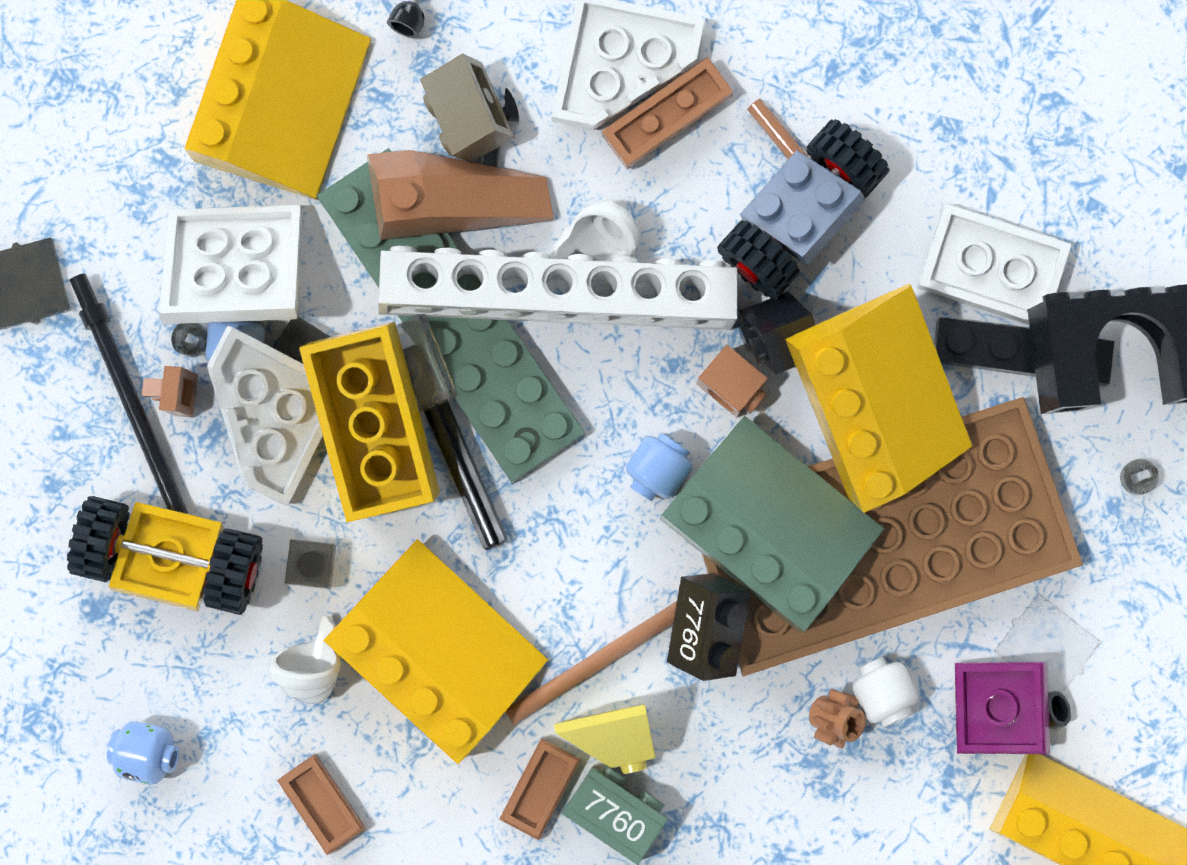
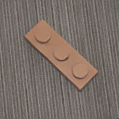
[602,57,733,170]

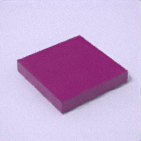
[955,662,1050,754]

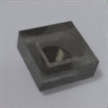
[284,539,337,590]

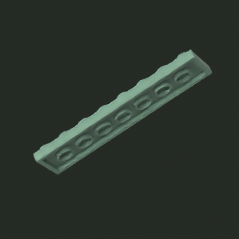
[316,148,585,484]

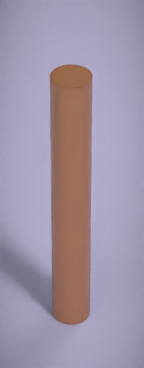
[747,99,809,159]

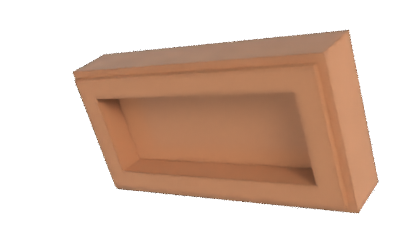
[499,738,581,840]
[277,754,366,855]

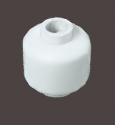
[852,657,919,728]

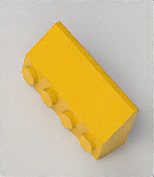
[989,754,1187,865]

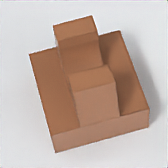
[142,366,198,418]

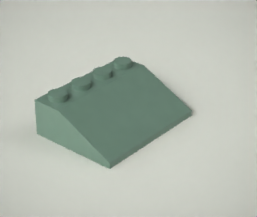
[660,416,884,633]

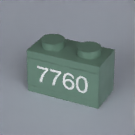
[562,764,668,865]

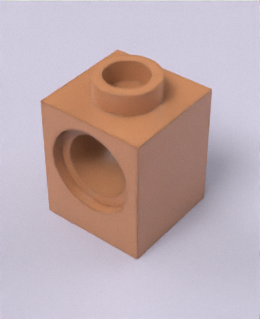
[696,345,768,418]

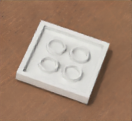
[159,205,303,324]

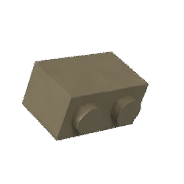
[420,53,515,162]

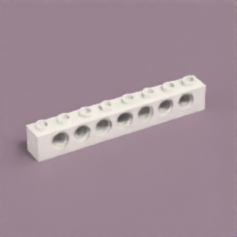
[379,246,737,330]

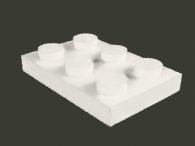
[917,203,1072,325]

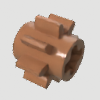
[809,689,866,749]

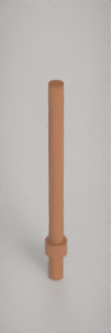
[505,601,677,725]

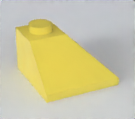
[554,704,655,774]

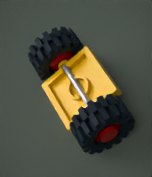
[67,496,263,615]

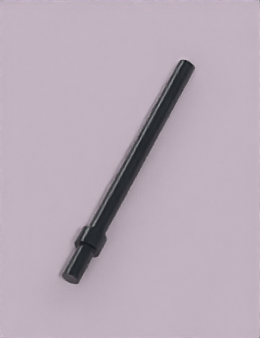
[70,273,188,514]

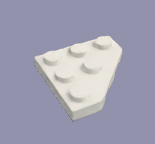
[551,0,705,130]
[207,326,323,506]

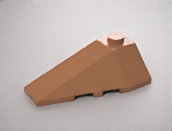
[367,150,554,240]

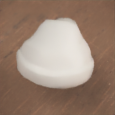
[550,199,640,262]
[269,616,340,705]

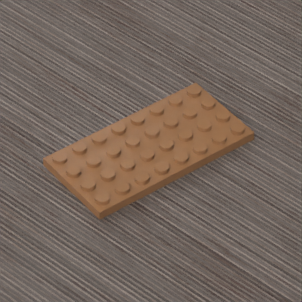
[701,397,1083,677]

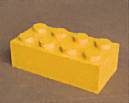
[299,321,440,523]

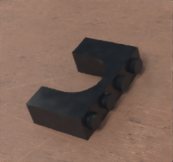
[1027,284,1187,414]

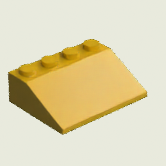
[184,0,372,200]
[785,283,972,513]
[323,539,548,765]

